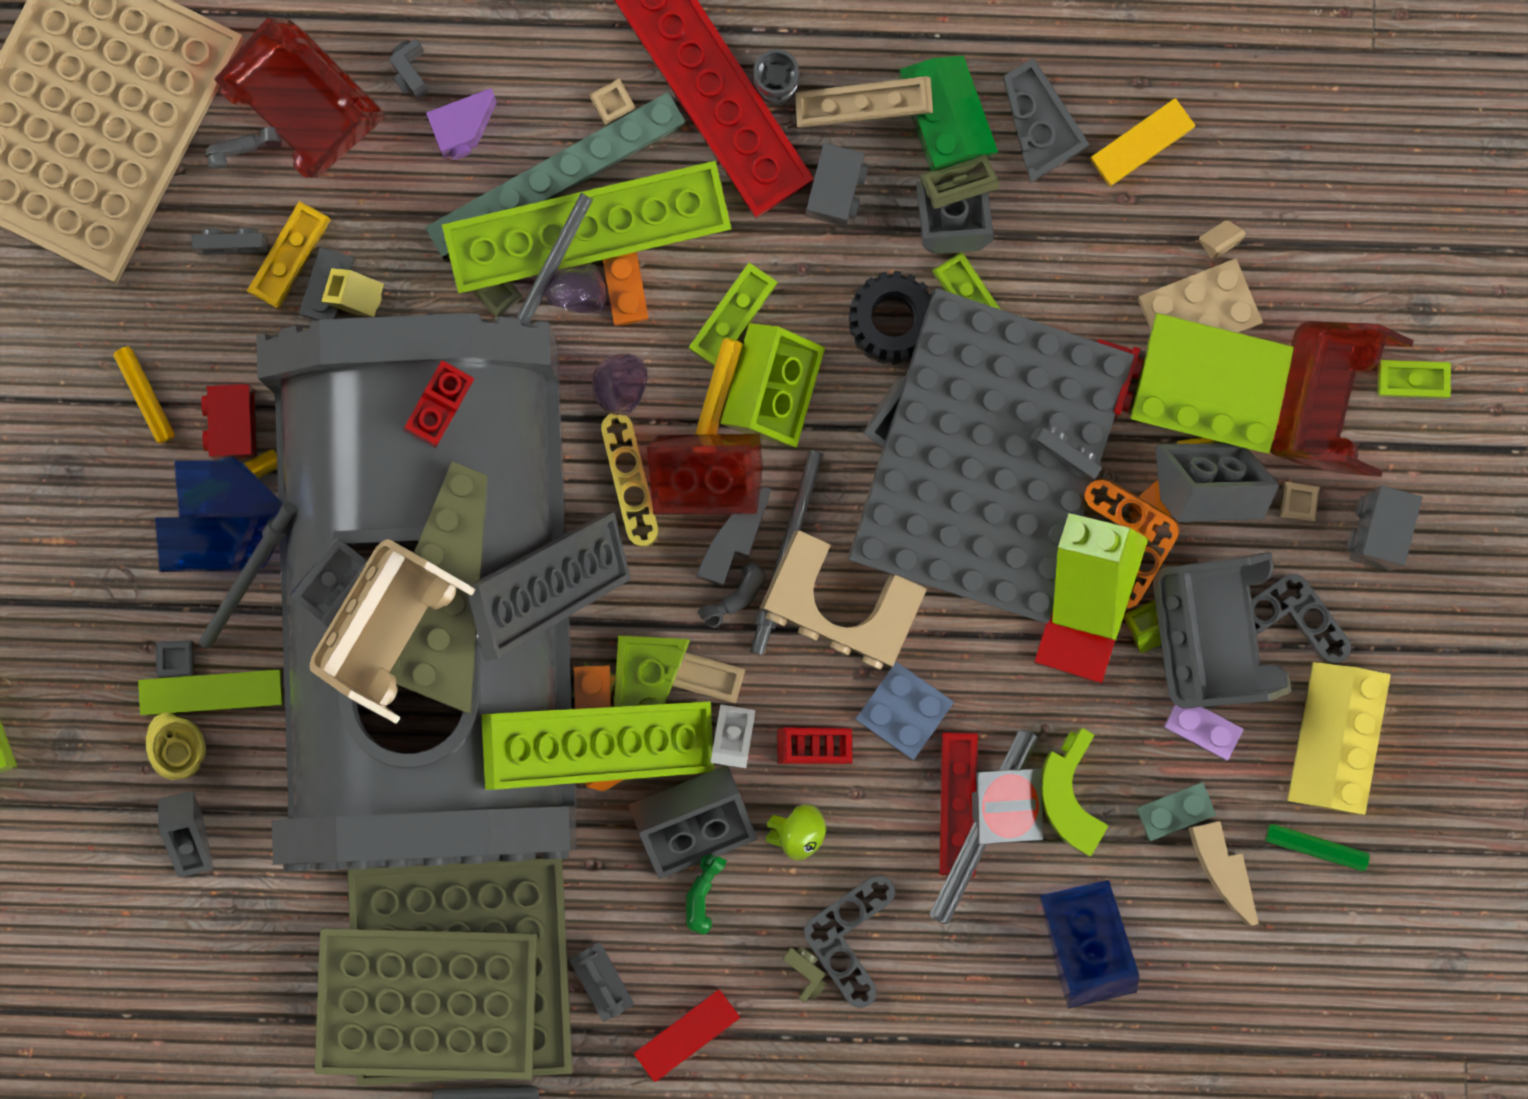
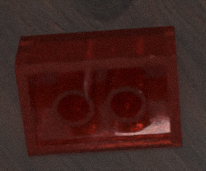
[647,433,763,515]

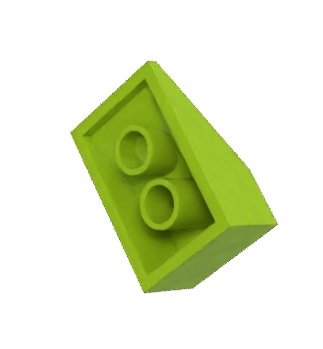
[1052,513,1148,640]

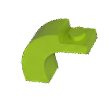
[1041,728,1108,857]

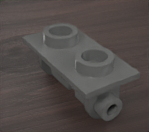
[569,942,635,1022]

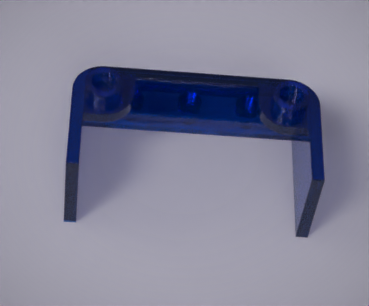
[155,457,284,572]

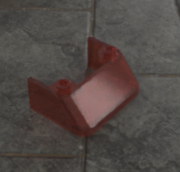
[1270,321,1414,477]

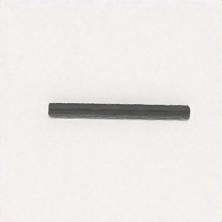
[930,729,1038,924]

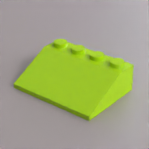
[1129,312,1294,454]

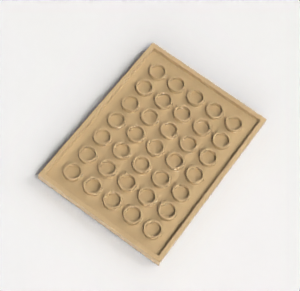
[0,0,244,284]

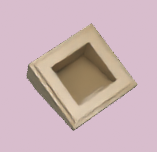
[1199,221,1246,259]

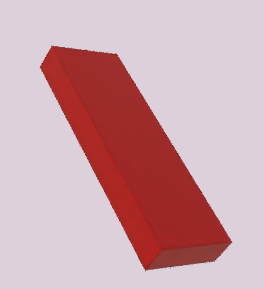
[633,988,741,1083]

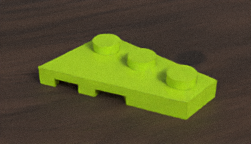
[614,636,690,707]

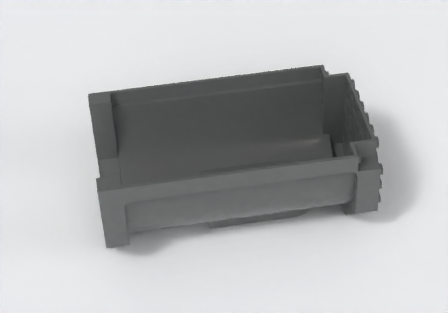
[256,313,577,872]

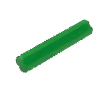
[1265,824,1370,871]

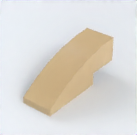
[1188,821,1259,925]

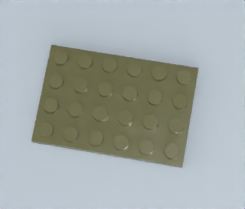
[315,928,537,1080]

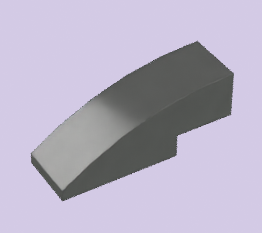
[697,486,771,587]

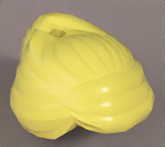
[146,712,206,780]

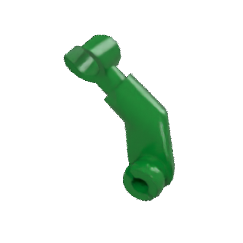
[686,854,727,935]

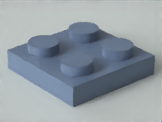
[855,662,954,760]

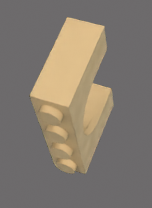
[759,530,927,670]

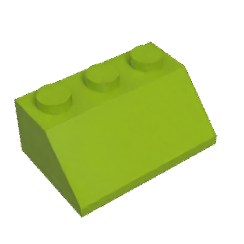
[720,323,825,448]

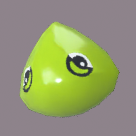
[766,804,827,861]

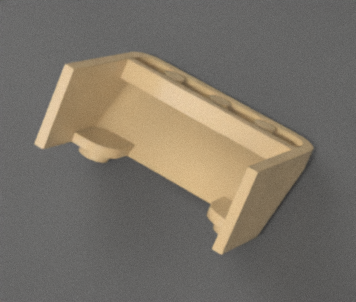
[310,539,476,724]

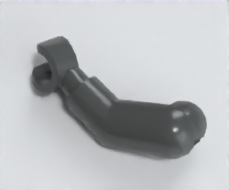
[205,127,282,169]
[698,561,766,628]

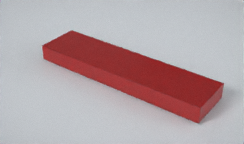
[939,733,978,876]

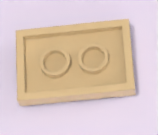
[1138,258,1263,333]

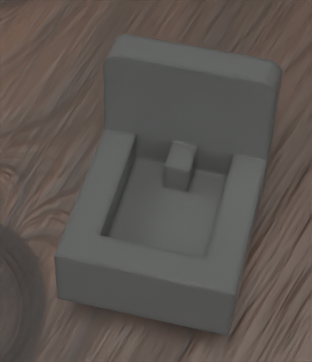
[389,38,428,99]

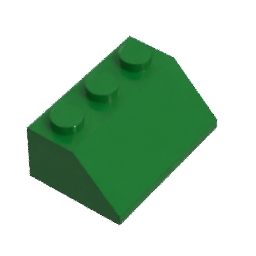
[898,55,998,172]

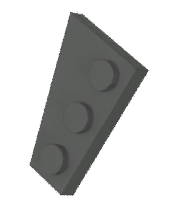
[1003,58,1090,184]

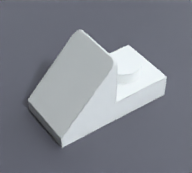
[711,705,755,768]

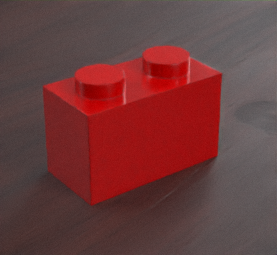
[201,384,257,460]

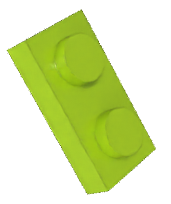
[1377,360,1451,399]

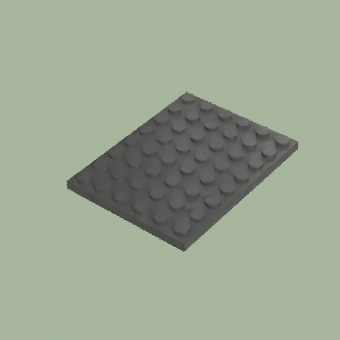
[847,288,1134,623]

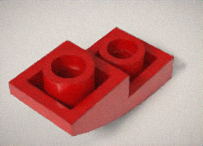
[403,360,475,448]

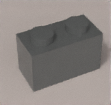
[806,143,869,227]

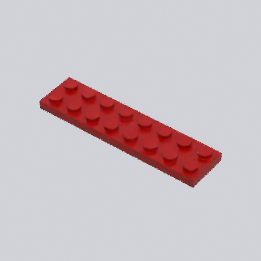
[613,0,814,219]

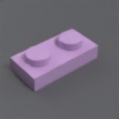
[1163,705,1244,761]

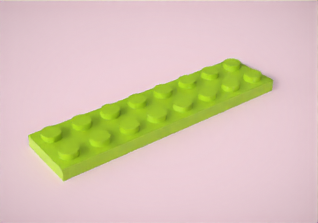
[442,161,732,294]
[481,701,714,790]

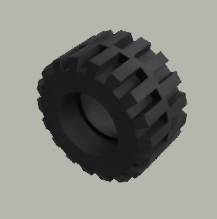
[848,271,932,365]

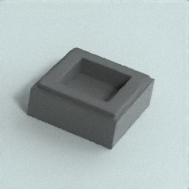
[156,640,194,678]

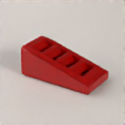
[777,727,853,765]

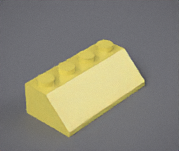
[1287,662,1391,815]

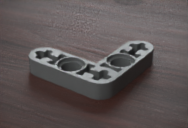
[1251,574,1351,664]
[804,876,895,1008]

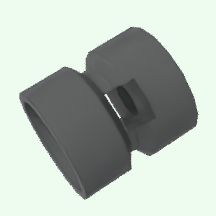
[754,49,799,105]

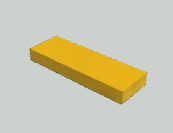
[1090,98,1196,187]
[247,201,331,310]

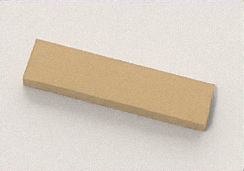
[795,76,933,128]

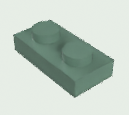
[1136,782,1216,841]

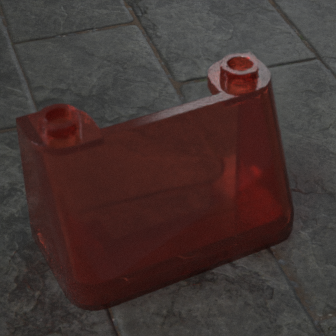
[214,17,385,178]

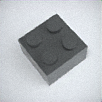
[1347,485,1423,571]

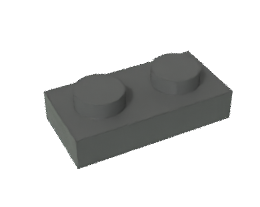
[192,228,268,255]
[299,247,355,320]
[1029,426,1103,479]

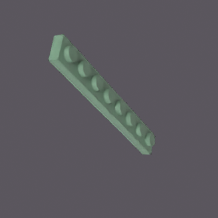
[425,92,686,260]

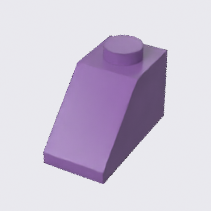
[426,88,497,160]

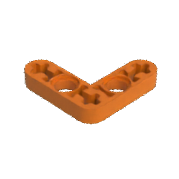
[1085,478,1180,608]

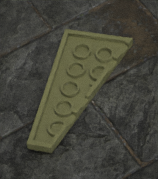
[390,461,488,715]

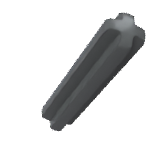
[433,1086,539,1099]

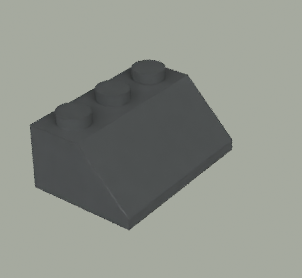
[1156,443,1279,523]
[629,765,758,879]

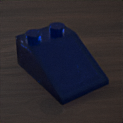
[1040,880,1140,1009]

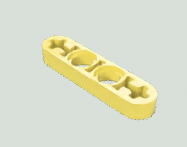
[601,413,658,547]

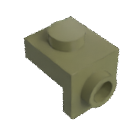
[782,946,827,1003]

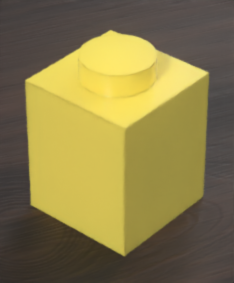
[321,268,384,317]

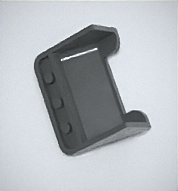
[1153,552,1292,708]

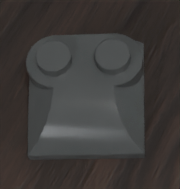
[916,179,994,254]

